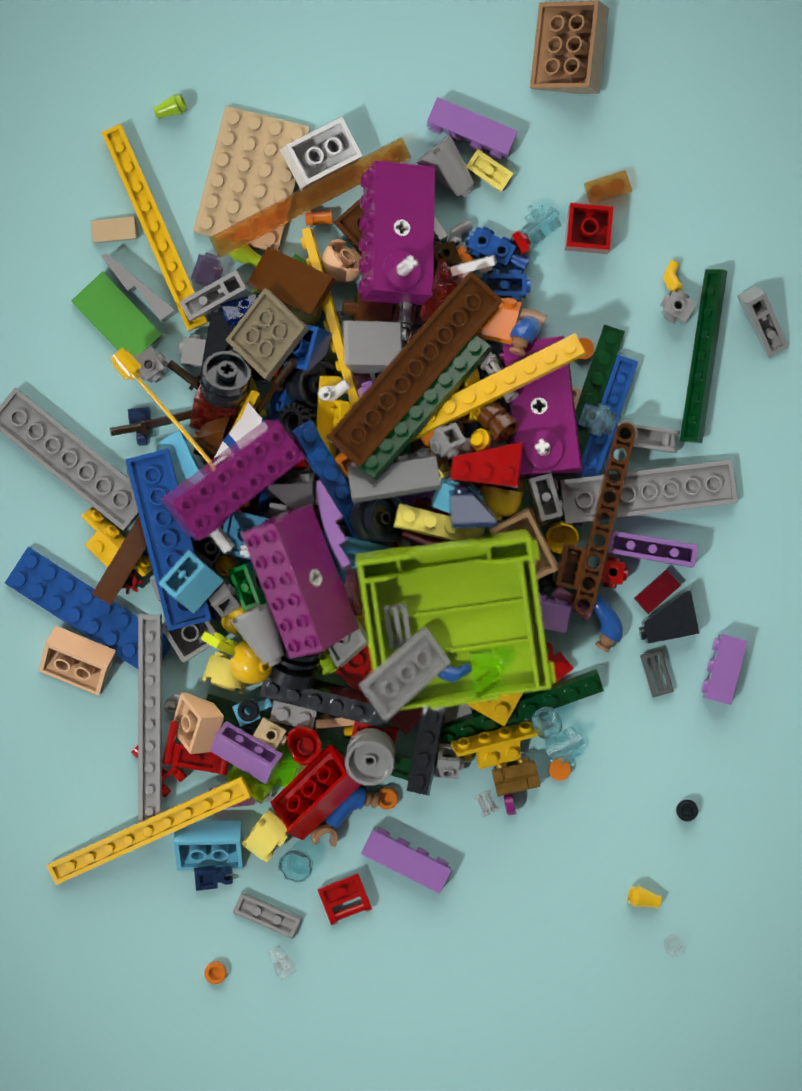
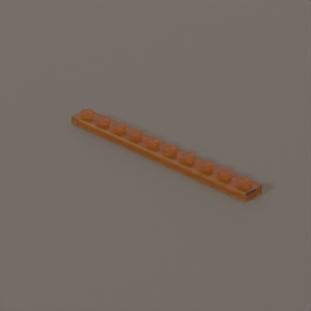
[209,137,411,258]

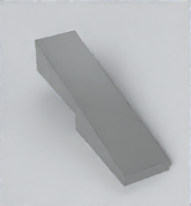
[102,253,177,323]

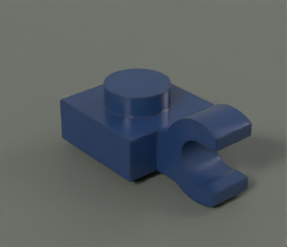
[128,407,152,446]

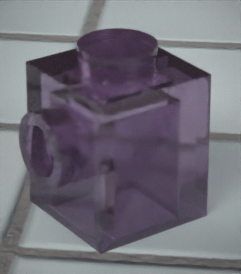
[191,252,223,286]

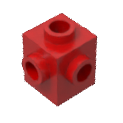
[597,556,628,589]

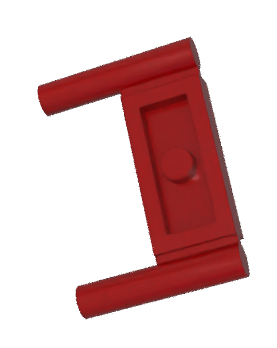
[162,720,229,775]

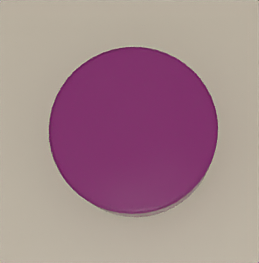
[504,793,517,816]

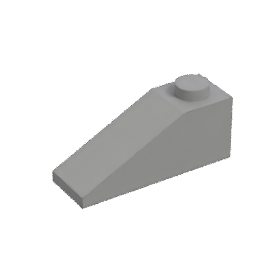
[180,270,251,321]
[737,286,788,358]

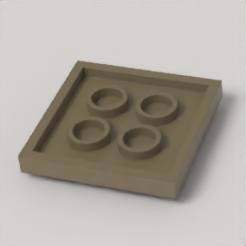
[226,288,310,381]

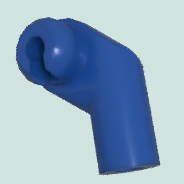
[437,663,472,682]

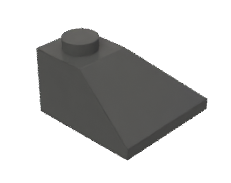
[268,468,316,509]

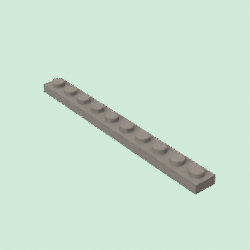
[138,614,162,823]

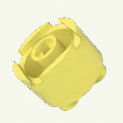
[202,651,247,694]
[241,809,288,863]

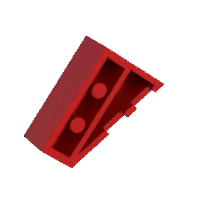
[450,442,524,487]

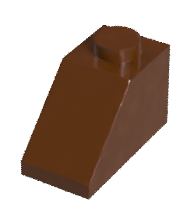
[193,416,230,460]

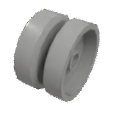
[345,728,395,785]

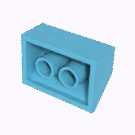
[157,430,200,486]
[174,820,243,870]

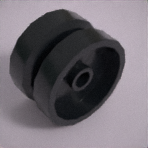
[201,351,251,408]
[285,360,340,408]
[350,496,404,543]

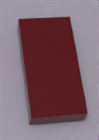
[633,569,681,615]

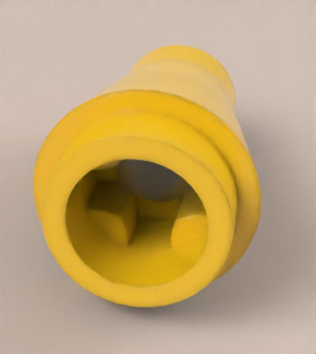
[627,885,662,909]

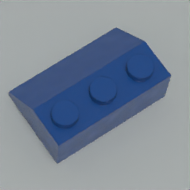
[282,324,332,371]

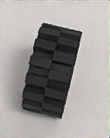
[276,403,317,444]

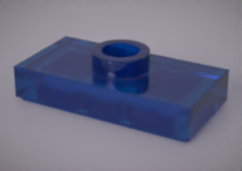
[220,293,260,325]

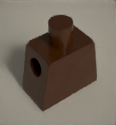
[342,293,393,322]
[555,544,587,590]

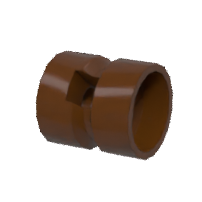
[477,401,519,443]

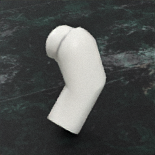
[318,379,351,401]

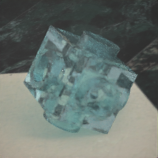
[578,403,617,437]

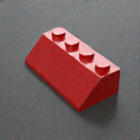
[270,744,361,840]

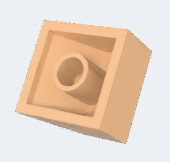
[173,692,224,754]

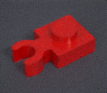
[545,642,574,682]

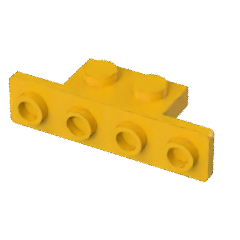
[316,376,350,460]
[81,507,153,577]
[451,721,540,769]

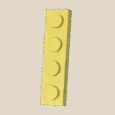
[394,504,485,541]

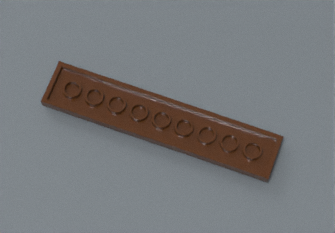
[326,271,503,467]

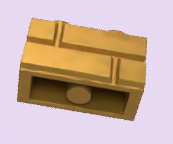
[491,757,541,797]

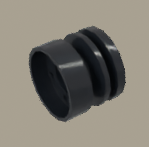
[270,637,322,690]

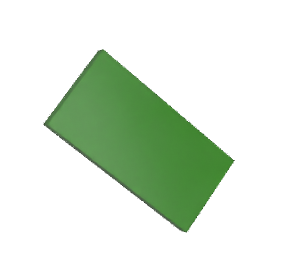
[71,271,162,357]

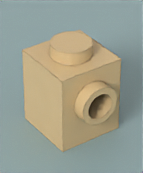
[253,716,287,750]

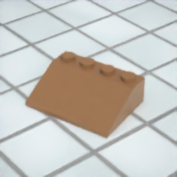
[530,0,609,94]

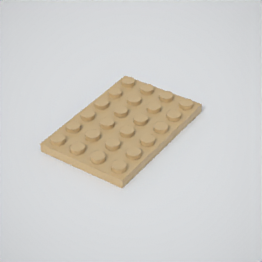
[193,106,310,251]

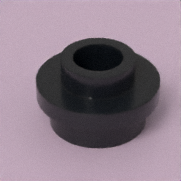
[237,699,260,722]
[676,799,698,822]

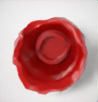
[287,726,321,766]

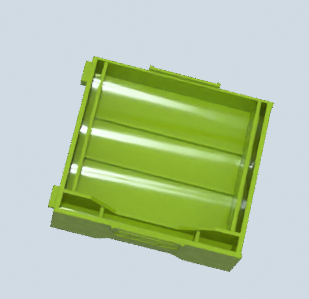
[356,529,556,710]

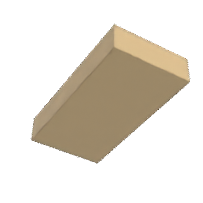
[91,217,137,243]

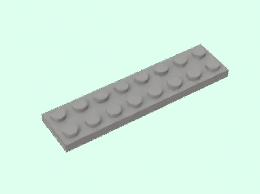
[0,388,139,531]
[559,460,738,524]

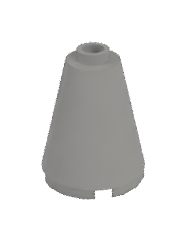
[416,135,474,197]
[231,603,284,667]

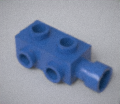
[466,227,530,274]
[480,269,531,302]

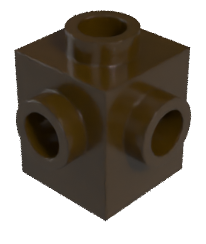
[433,241,461,274]

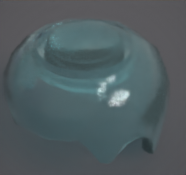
[278,849,313,882]

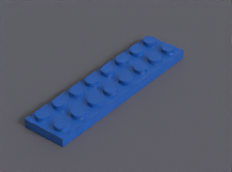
[125,448,212,631]
[5,546,172,669]

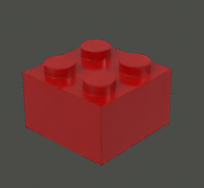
[564,203,614,254]

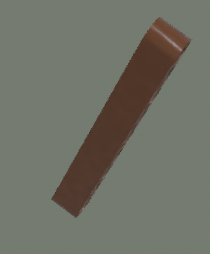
[572,423,635,615]

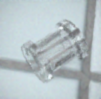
[473,789,500,817]

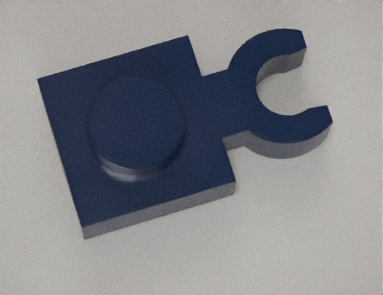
[194,865,233,891]

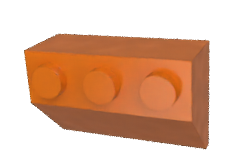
[473,298,522,345]

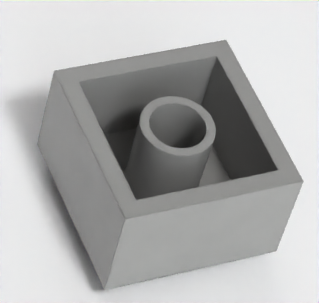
[162,621,218,663]

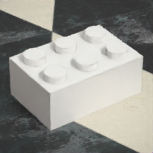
[280,117,362,189]

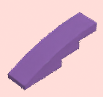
[316,480,351,572]

